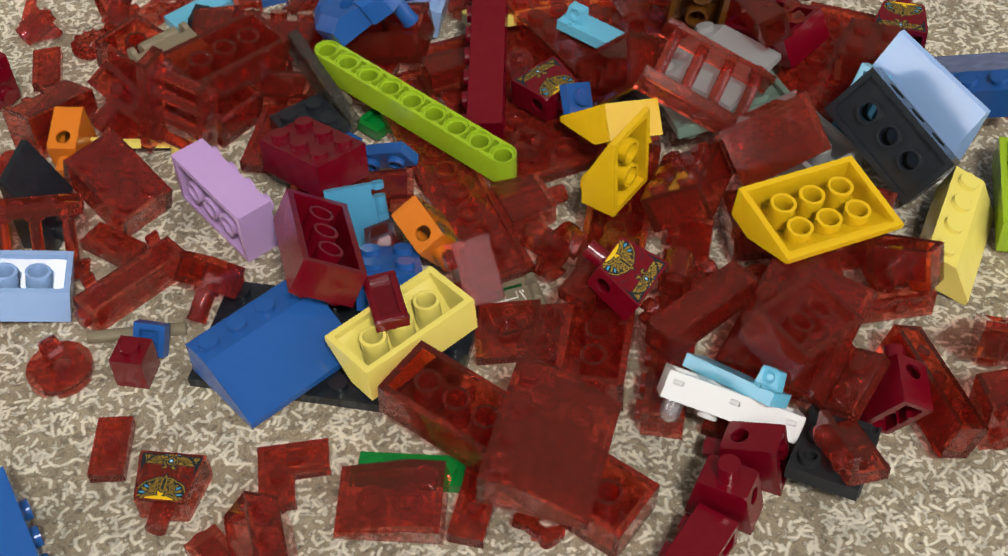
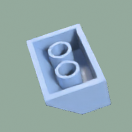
[0,250,74,322]

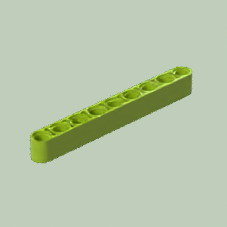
[314,40,517,185]

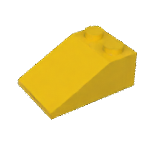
[560,98,663,146]
[580,107,650,217]

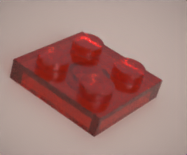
[475,299,544,365]

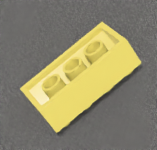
[907,166,994,305]
[324,266,478,401]

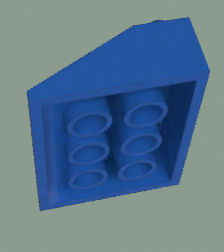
[933,52,1008,118]
[185,279,342,429]

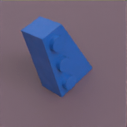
[0,466,49,556]

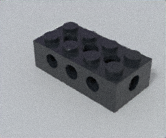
[824,67,961,205]

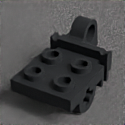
[784,384,882,501]

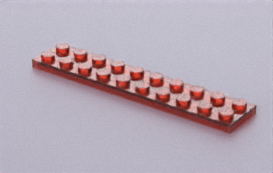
[379,67,535,294]

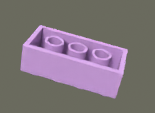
[171,138,278,262]

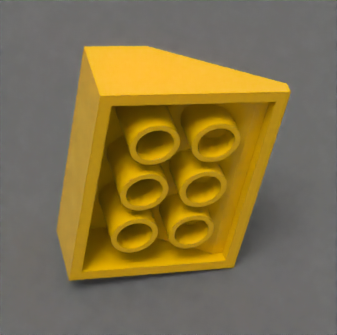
[731,155,904,264]

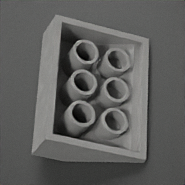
[645,21,781,112]

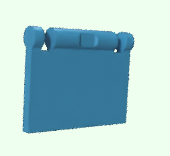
[323,179,394,247]

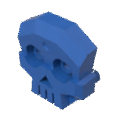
[314,0,419,46]

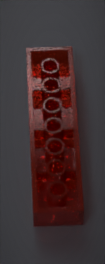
[378,340,660,556]

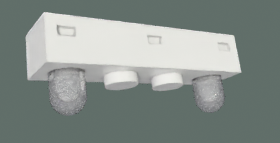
[656,363,806,445]

